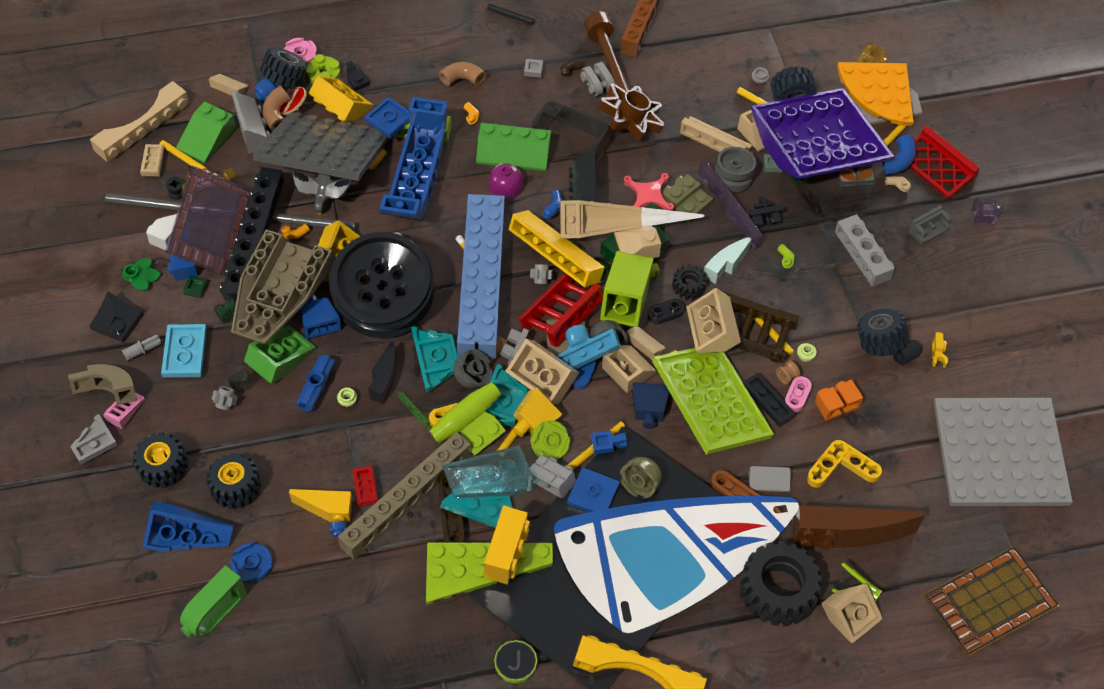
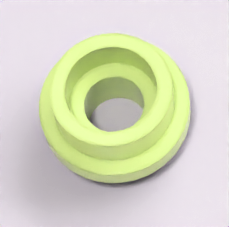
[797,343,816,362]
[337,388,357,407]

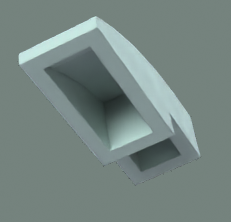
[704,237,751,284]

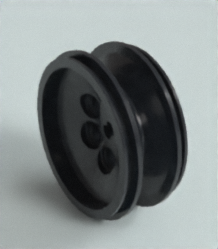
[329,232,435,339]

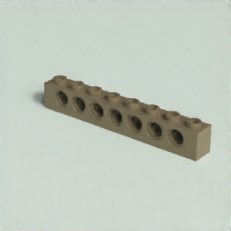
[338,432,471,560]

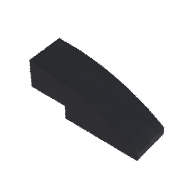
[368,342,396,404]

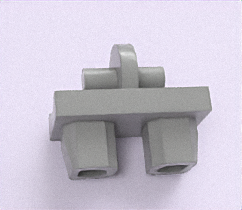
[500,328,529,365]

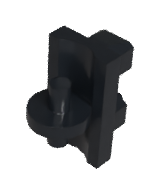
[747,197,783,228]

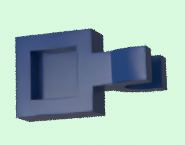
[591,431,627,454]

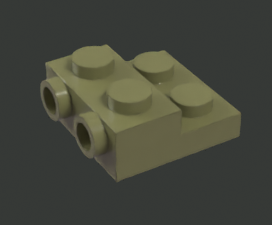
[663,174,713,223]

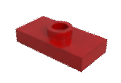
[352,466,378,508]

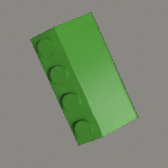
[476,123,551,171]

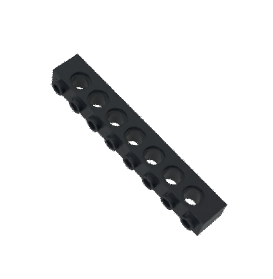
[220,167,284,302]

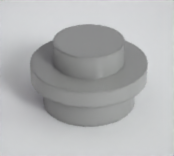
[752,67,769,83]

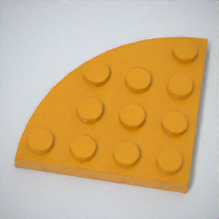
[837,62,914,126]

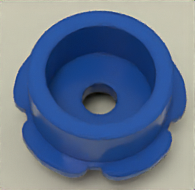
[329,522,347,537]

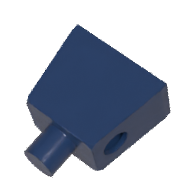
[632,383,670,429]

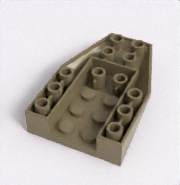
[231,229,336,345]

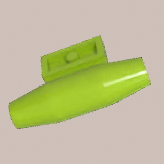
[429,382,506,456]

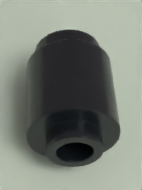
[893,340,922,365]

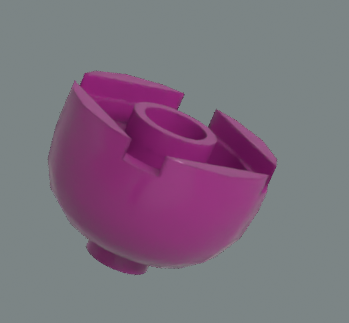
[488,163,524,200]

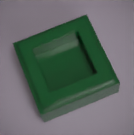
[183,276,208,298]

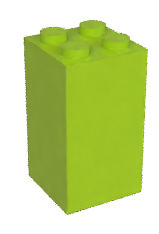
[600,251,654,327]

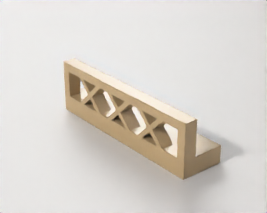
[680,116,752,152]

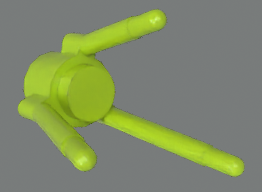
[832,563,882,602]

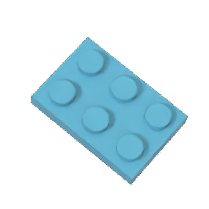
[161,324,207,378]

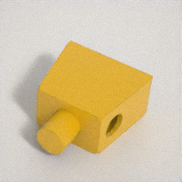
[513,388,562,437]

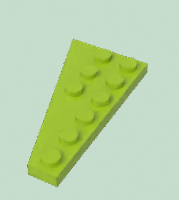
[426,543,553,605]

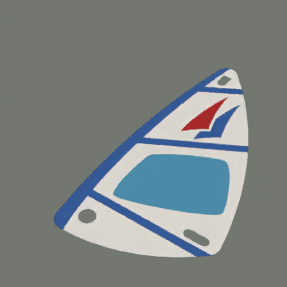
[554,496,799,633]

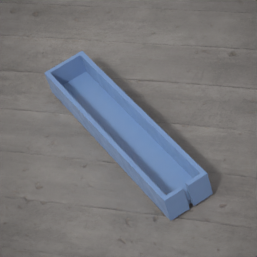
[457,194,505,358]

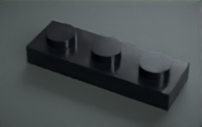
[743,373,795,427]

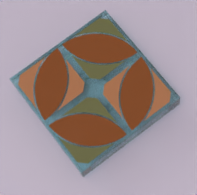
[836,164,876,186]

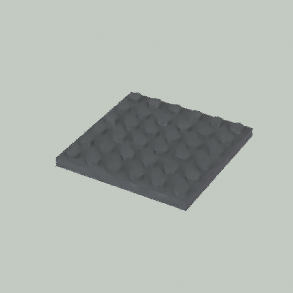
[253,112,390,181]

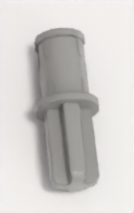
[122,335,161,361]

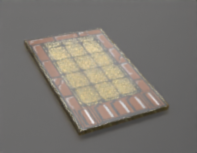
[922,546,1060,658]

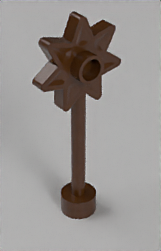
[584,11,664,140]

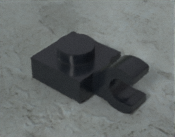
[345,60,370,91]

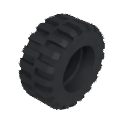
[740,541,823,626]

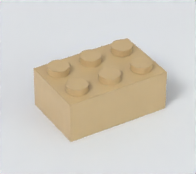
[505,339,579,405]

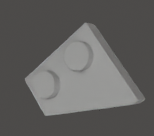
[70,414,117,465]

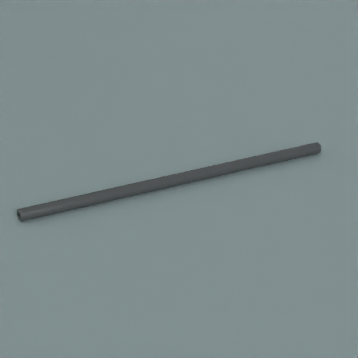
[105,193,356,231]

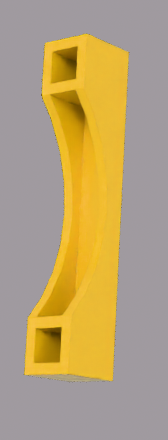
[573,636,707,689]

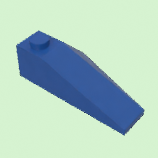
[142,501,233,552]

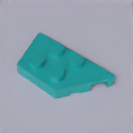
[411,327,458,392]
[486,364,528,426]
[440,477,512,528]

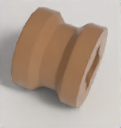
[776,361,800,385]

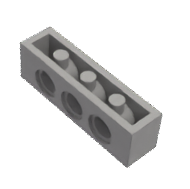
[835,214,895,287]

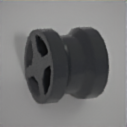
[166,177,186,200]

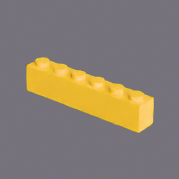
[508,210,605,287]

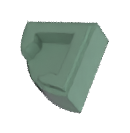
[763,154,782,172]

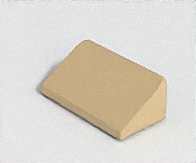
[209,74,249,96]
[625,326,666,360]

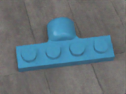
[556,325,621,369]

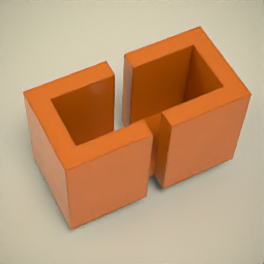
[815,380,863,421]

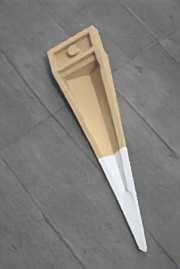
[560,200,704,238]

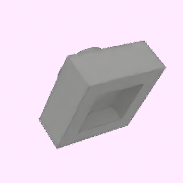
[524,59,543,78]

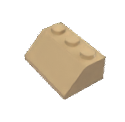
[686,288,741,353]

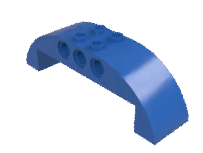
[379,97,448,220]

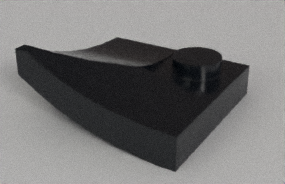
[89,292,144,343]

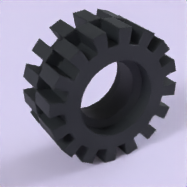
[672,264,707,300]

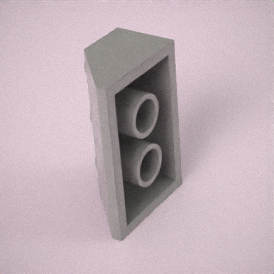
[231,91,270,154]

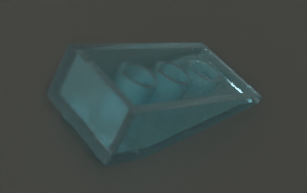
[442,445,533,498]

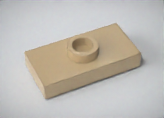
[140,144,164,176]

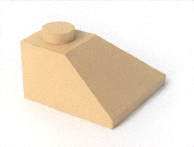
[614,225,661,258]
[821,584,883,643]

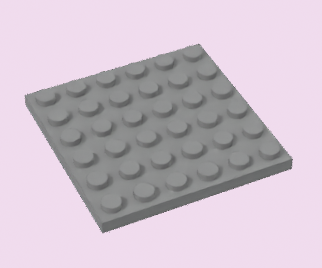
[933,398,1073,506]

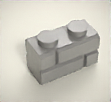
[528,455,576,499]

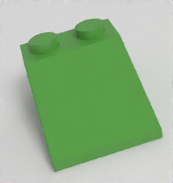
[176,101,236,164]
[244,325,316,384]

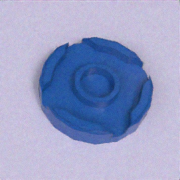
[230,542,273,583]

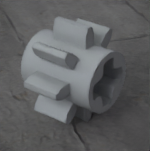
[530,264,553,284]
[212,386,238,410]

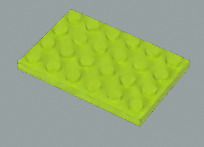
[652,348,774,455]

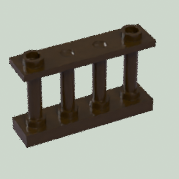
[726,293,800,363]

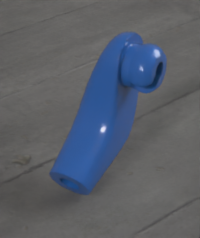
[543,190,563,219]

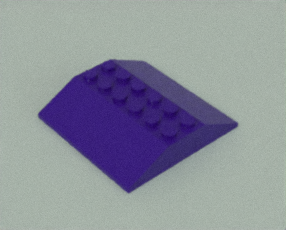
[751,88,895,179]

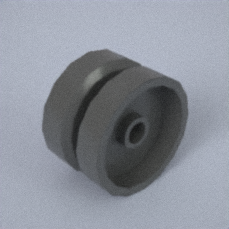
[714,146,756,192]

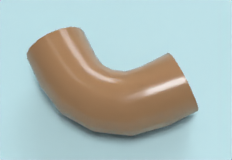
[438,62,487,86]
[263,85,291,131]

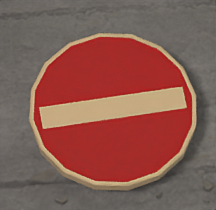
[280,87,307,115]

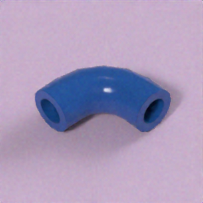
[882,135,916,176]

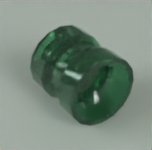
[214,298,236,323]

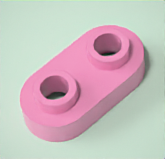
[785,376,812,412]

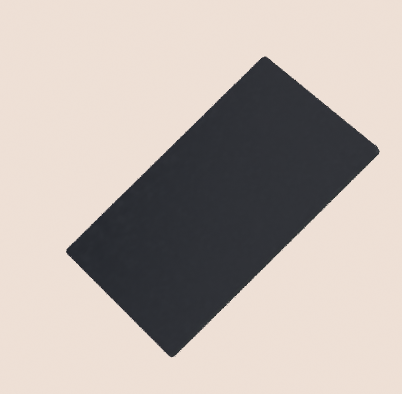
[470,427,723,689]

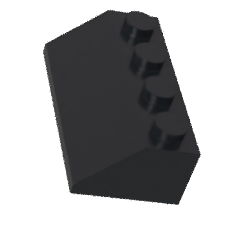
[569,149,596,202]

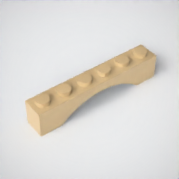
[90,81,189,162]

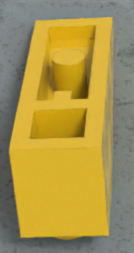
[289,489,353,523]

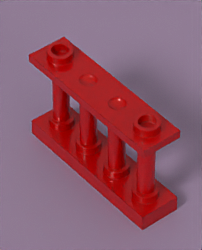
[518,273,603,347]

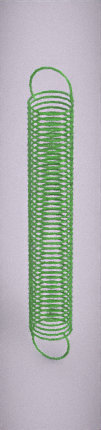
[396,390,432,429]

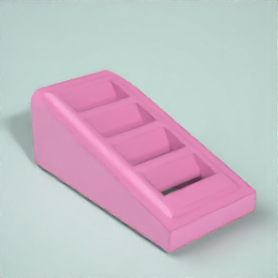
[103,393,145,429]

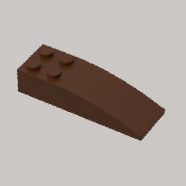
[794,505,924,549]

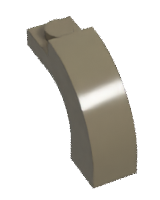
[68,364,137,405]

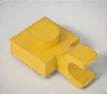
[932,332,948,368]

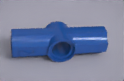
[296,354,335,412]

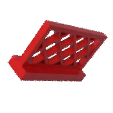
[909,125,980,199]

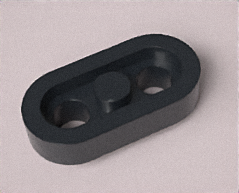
[648,299,684,324]

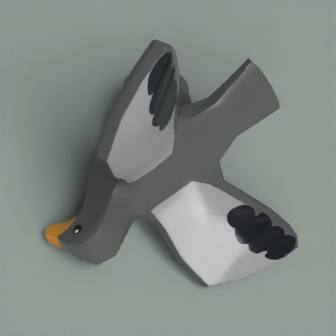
[293,170,352,215]

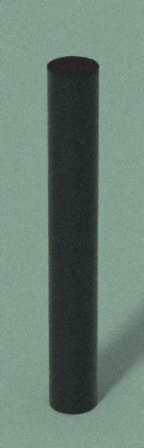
[487,3,535,25]

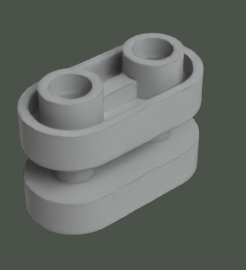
[580,62,615,97]

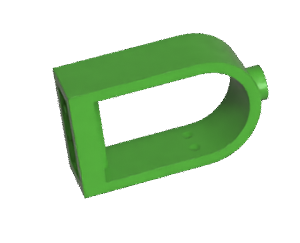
[180,565,247,638]

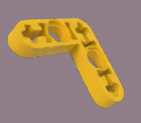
[807,440,882,488]

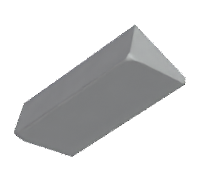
[749,466,790,492]

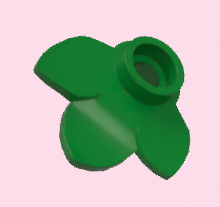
[123,259,161,290]

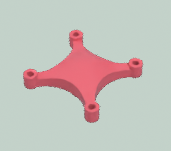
[624,173,674,211]

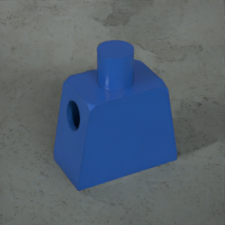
[301,295,341,339]

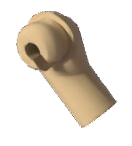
[885,176,911,192]

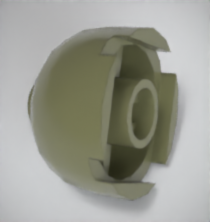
[620,457,661,498]

